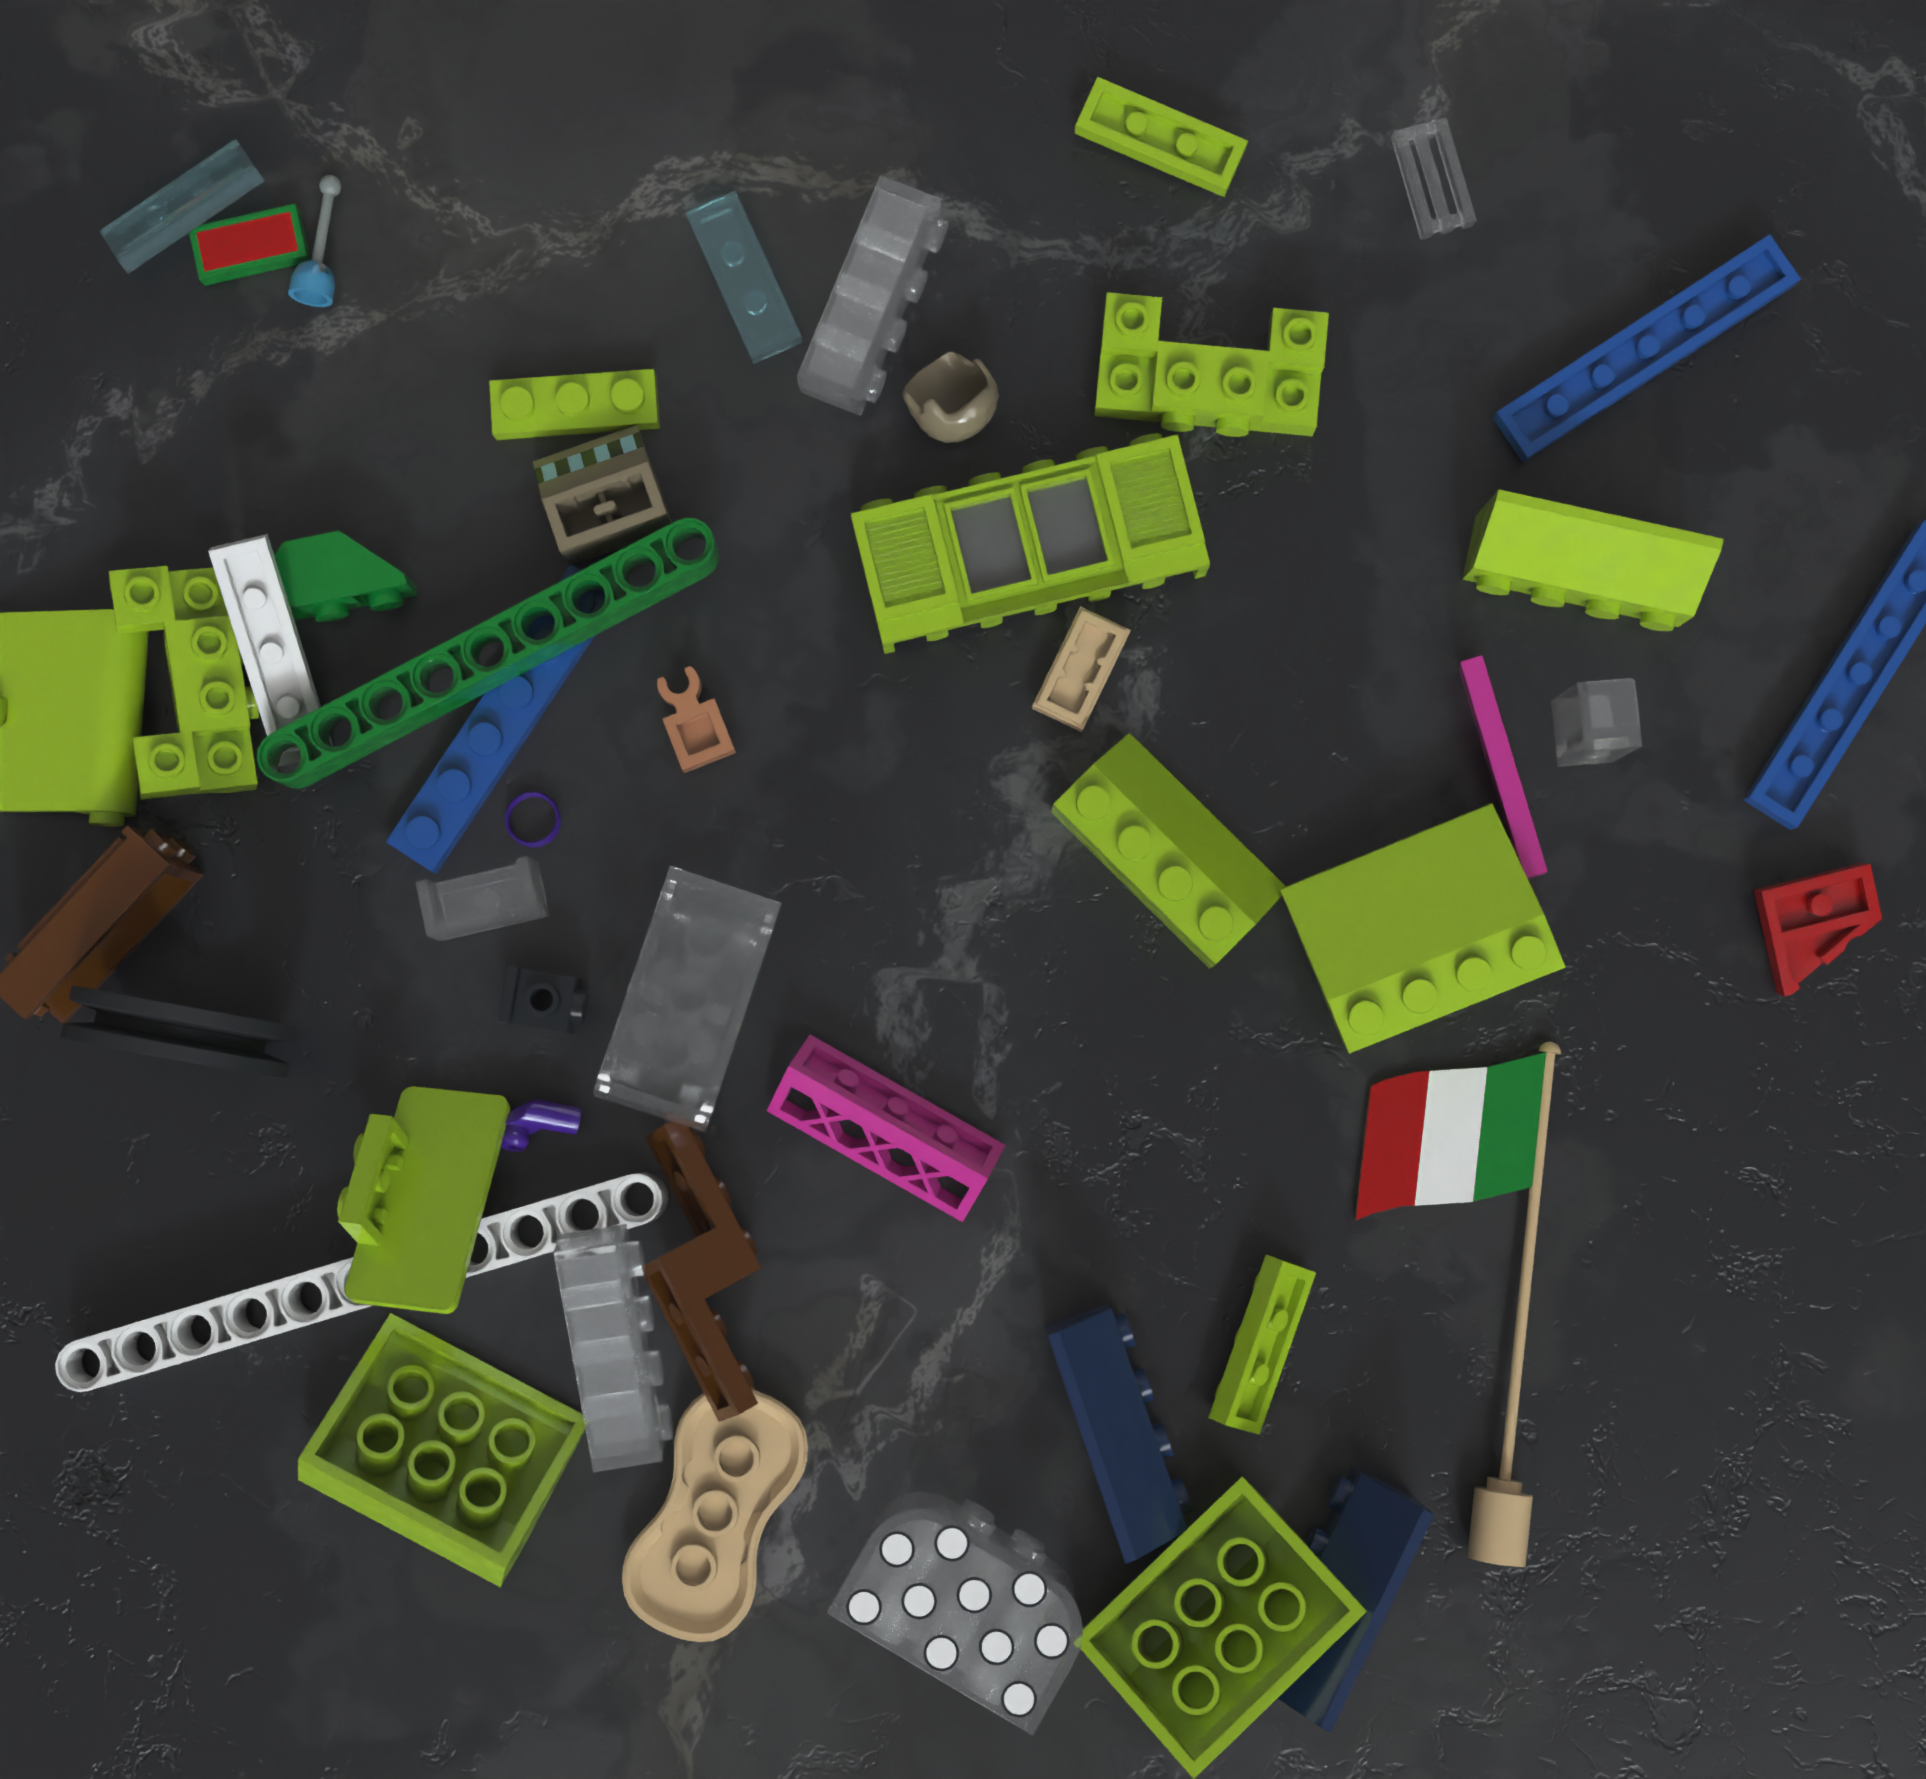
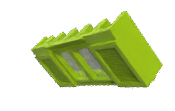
[851,433,1210,654]

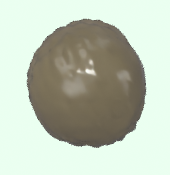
[902,351,999,443]

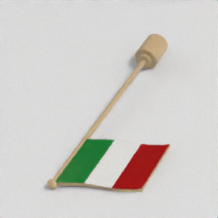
[1355,1042,1561,1567]

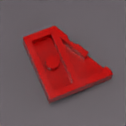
[1754,862,1882,996]

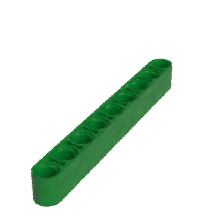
[257,518,720,789]

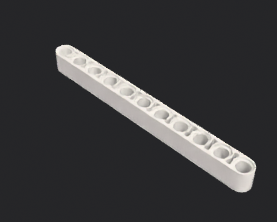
[55,1172,669,1392]

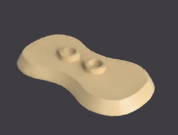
[622,1390,808,1642]

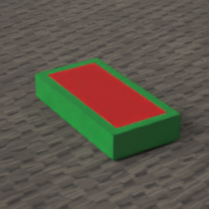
[188,204,311,286]

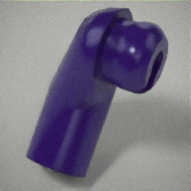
[501,1099,581,1152]

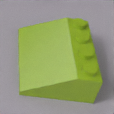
[1280,803,1565,1054]
[298,1313,591,1588]
[1072,1476,1367,1779]

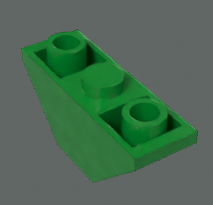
[274,530,418,622]

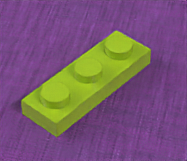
[1075,77,1248,197]
[489,369,660,440]
[1208,1254,1316,1435]

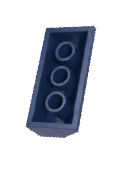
[1044,1304,1193,1564]
[1277,1466,1434,1733]

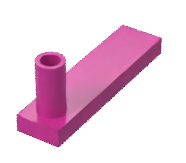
[1459,655,1548,879]

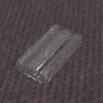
[1391,117,1477,240]

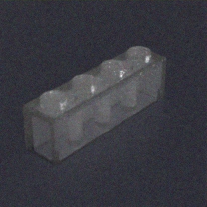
[797,175,948,416]
[554,1224,673,1473]

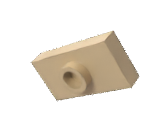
[1032,606,1131,732]

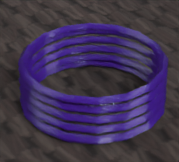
[504,791,561,848]

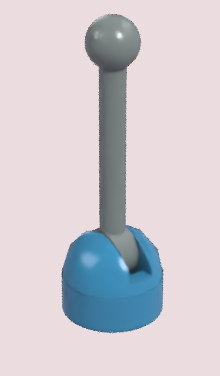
[288,175,342,307]

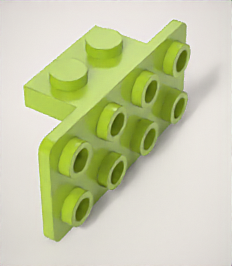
[337,1086,511,1314]

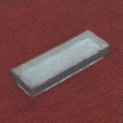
[100,139,265,274]
[685,191,803,364]

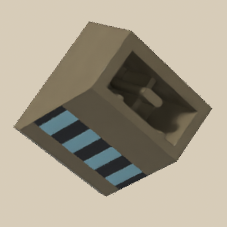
[533,425,672,565]

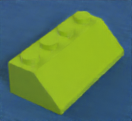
[1462,489,1724,631]
[1051,733,1285,969]

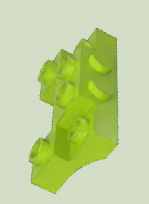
[1094,292,1329,437]
[109,566,259,800]

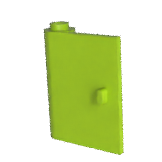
[0,609,149,827]

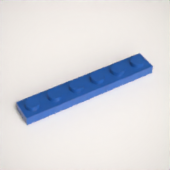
[1492,234,1801,463]
[1743,520,1926,830]
[386,564,605,874]

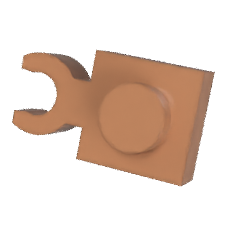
[657,666,736,773]

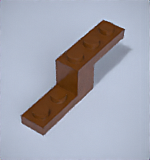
[640,1116,761,1422]

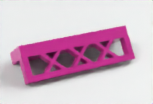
[767,1035,1006,1222]

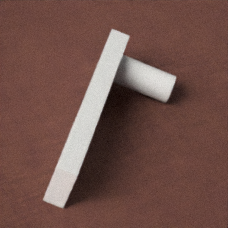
[208,534,333,766]

